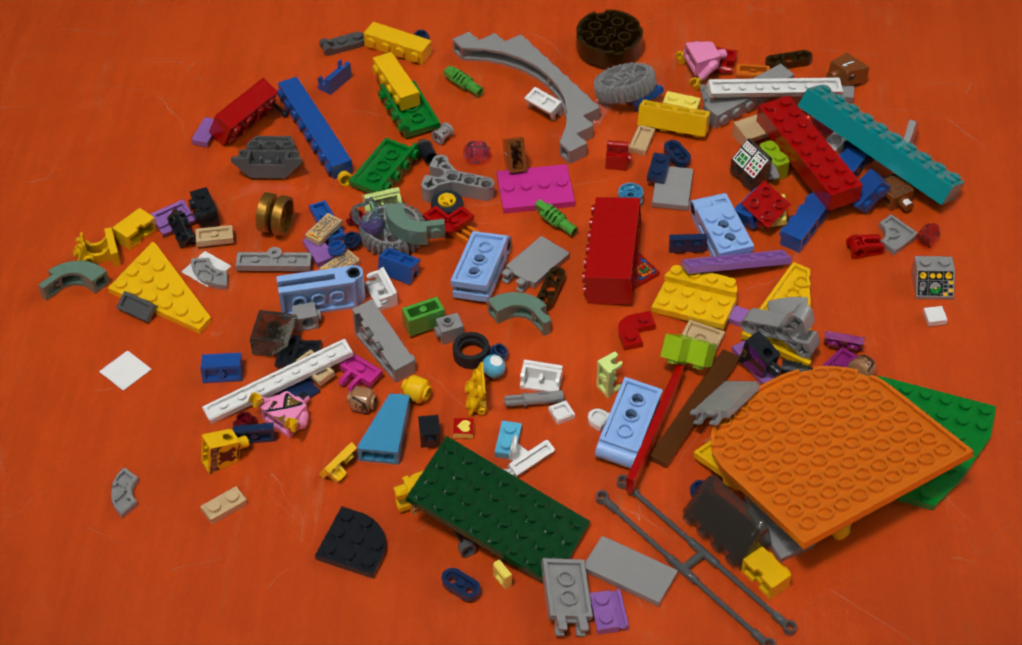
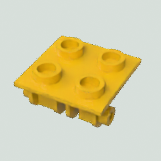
[465,362,487,417]

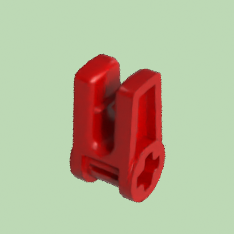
[846,234,885,259]

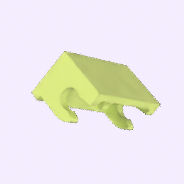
[361,187,402,214]
[596,352,622,398]

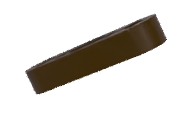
[765,50,812,69]
[537,267,565,311]

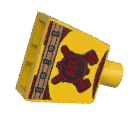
[201,429,249,475]

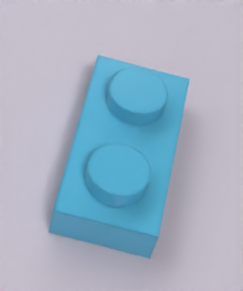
[495,421,522,459]

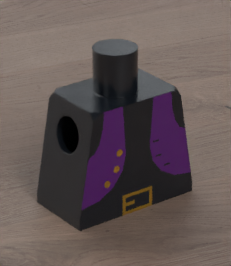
[738,330,784,378]

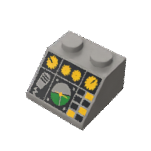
[911,256,955,300]

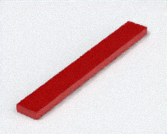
[626,365,684,493]

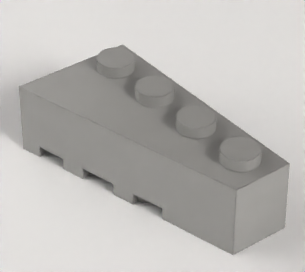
[352,299,416,383]

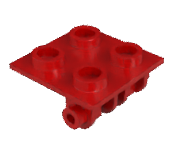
[741,180,791,229]

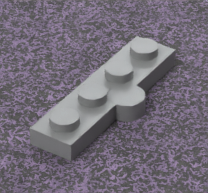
[235,247,312,271]

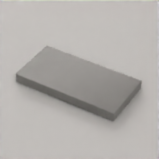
[585,536,678,607]

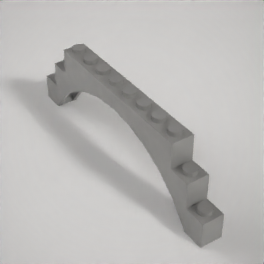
[453,32,600,164]

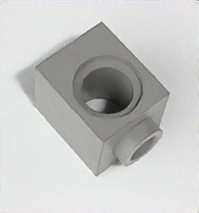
[291,302,321,332]

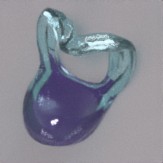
[351,197,385,235]

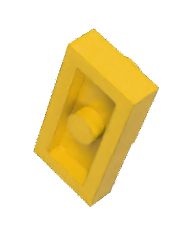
[319,442,357,483]

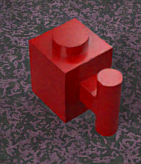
[605,140,632,171]

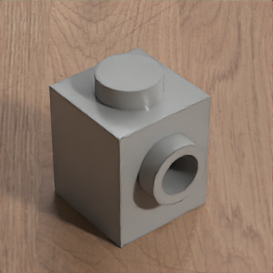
[433,313,464,345]

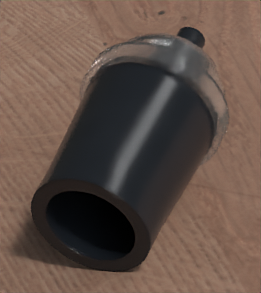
[418,139,437,164]

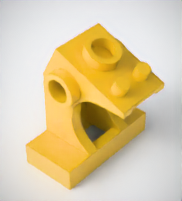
[73,227,121,267]

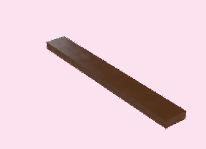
[649,349,740,468]

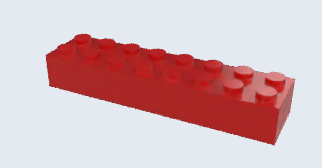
[756,96,863,211]

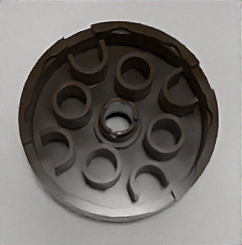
[576,9,643,69]

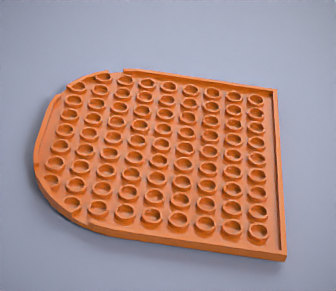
[711,366,974,549]

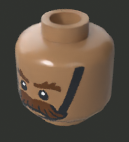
[847,355,877,376]
[347,386,378,414]

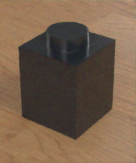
[418,415,441,448]

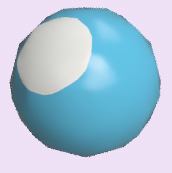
[482,354,506,379]

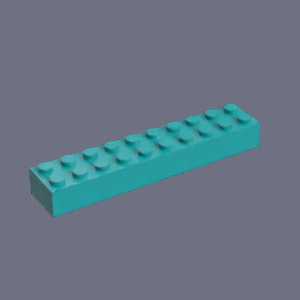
[798,84,965,205]

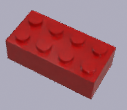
[209,78,278,146]

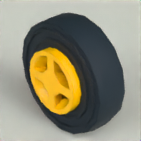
[431,190,463,215]

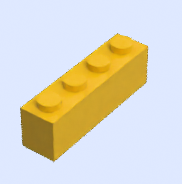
[363,22,432,65]
[371,52,420,111]
[637,100,711,138]

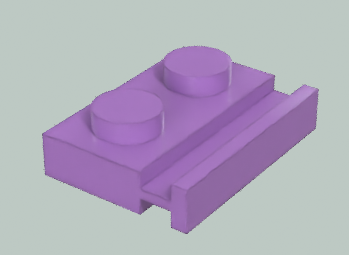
[151,200,196,238]
[589,589,629,635]

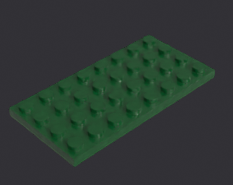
[405,436,590,583]

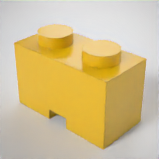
[112,208,157,250]
[741,546,791,600]

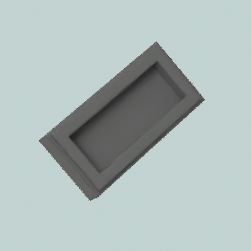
[116,291,158,323]

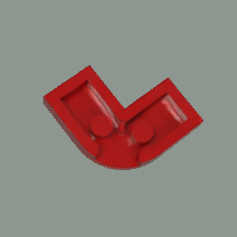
[422,206,474,233]
[618,311,656,351]

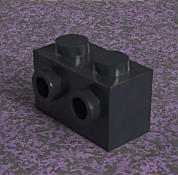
[188,187,220,228]

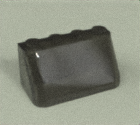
[682,474,772,571]

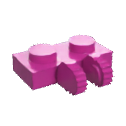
[339,353,383,392]

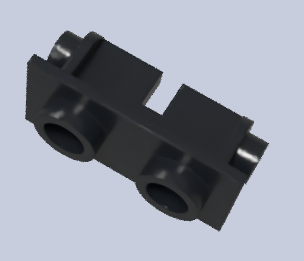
[167,208,196,248]

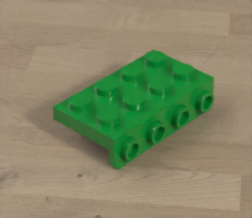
[378,81,441,138]
[349,138,420,193]

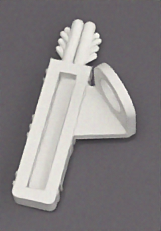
[504,435,555,477]

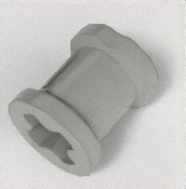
[431,122,454,145]

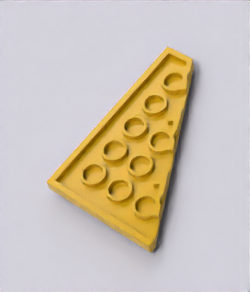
[108,242,211,334]
[741,262,811,366]

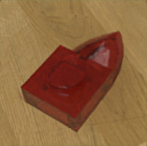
[915,223,940,248]

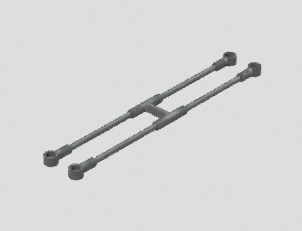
[596,475,797,645]

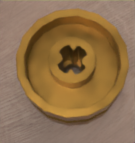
[255,192,294,236]

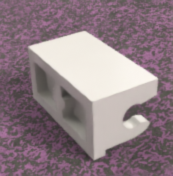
[524,87,564,121]
[365,267,398,311]
[520,359,563,392]

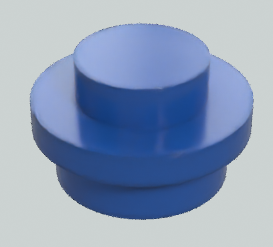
[328,240,346,256]

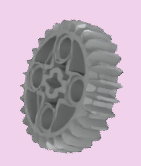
[594,62,657,105]
[359,202,425,256]

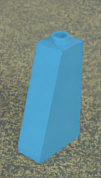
[357,393,410,465]

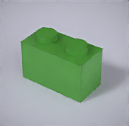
[402,297,445,336]

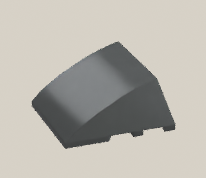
[231,136,302,178]

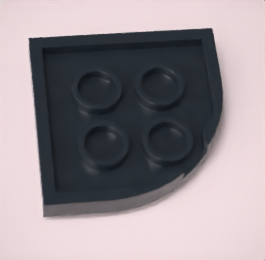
[315,506,386,579]

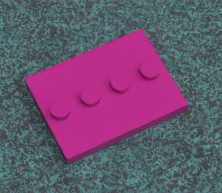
[497,164,575,214]

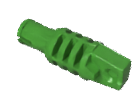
[444,66,484,97]
[535,199,578,237]

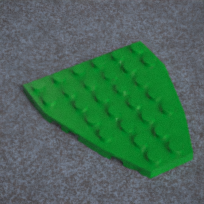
[878,375,996,510]

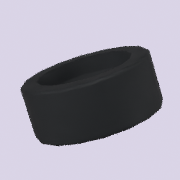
[453,332,490,369]

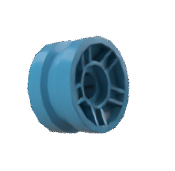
[618,183,643,206]

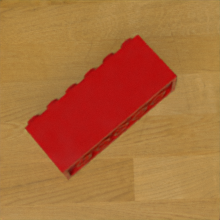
[582,197,642,305]

